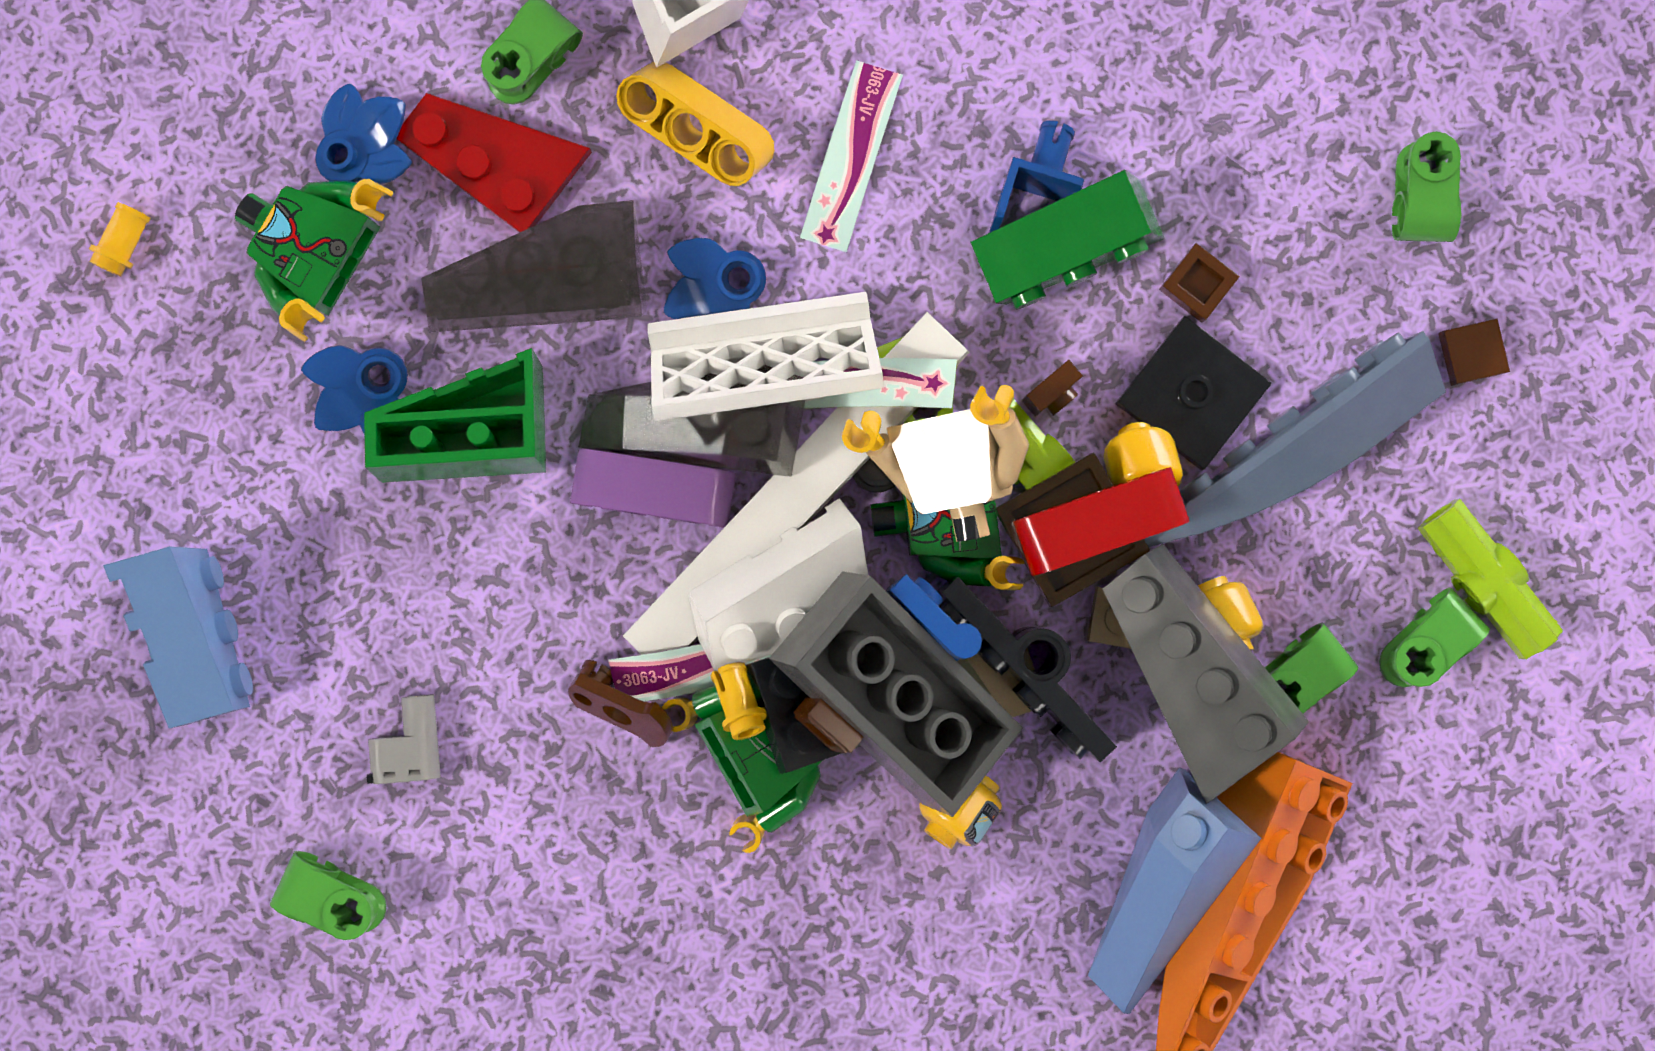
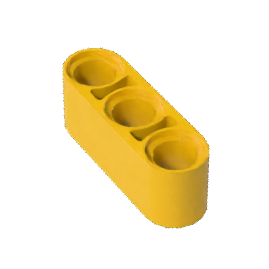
[616,62,775,186]

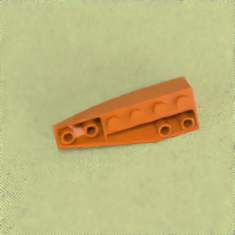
[1156,752,1353,1051]

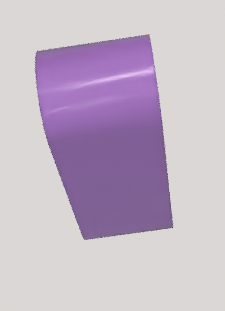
[570,448,736,528]

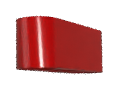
[1013,467,1190,576]

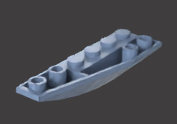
[1144,331,1446,547]

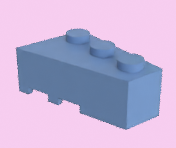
[103,546,253,729]

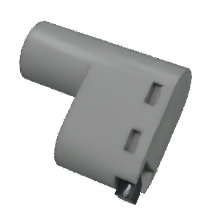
[367,694,441,784]

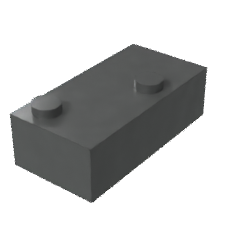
[769,571,1023,817]

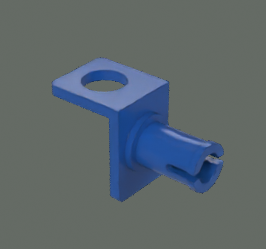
[989,120,1084,233]

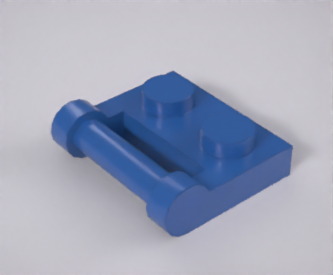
[885,574,982,661]

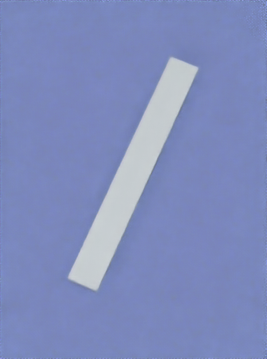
[623,312,970,655]

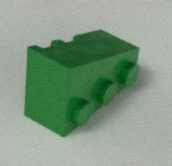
[970,170,1165,310]
[364,348,546,483]

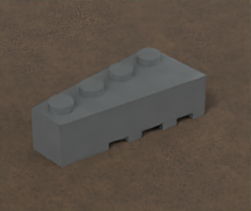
[1103,544,1309,804]

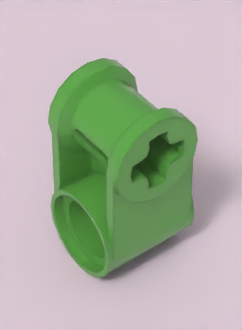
[481,0,583,105]
[1392,131,1461,242]
[1379,587,1490,687]
[1265,622,1359,714]
[270,851,387,940]

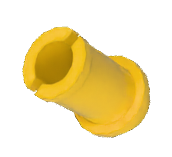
[89,202,151,277]
[710,662,767,740]

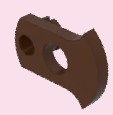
[568,660,673,747]

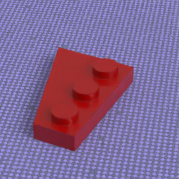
[396,93,592,238]

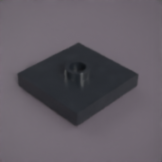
[1115,316,1272,471]

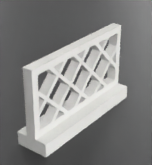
[648,292,884,421]

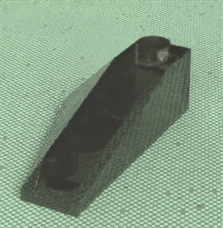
[421,200,647,332]
[578,365,805,477]

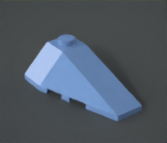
[1088,767,1262,1014]

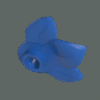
[315,84,412,184]
[664,238,766,319]
[301,345,408,433]

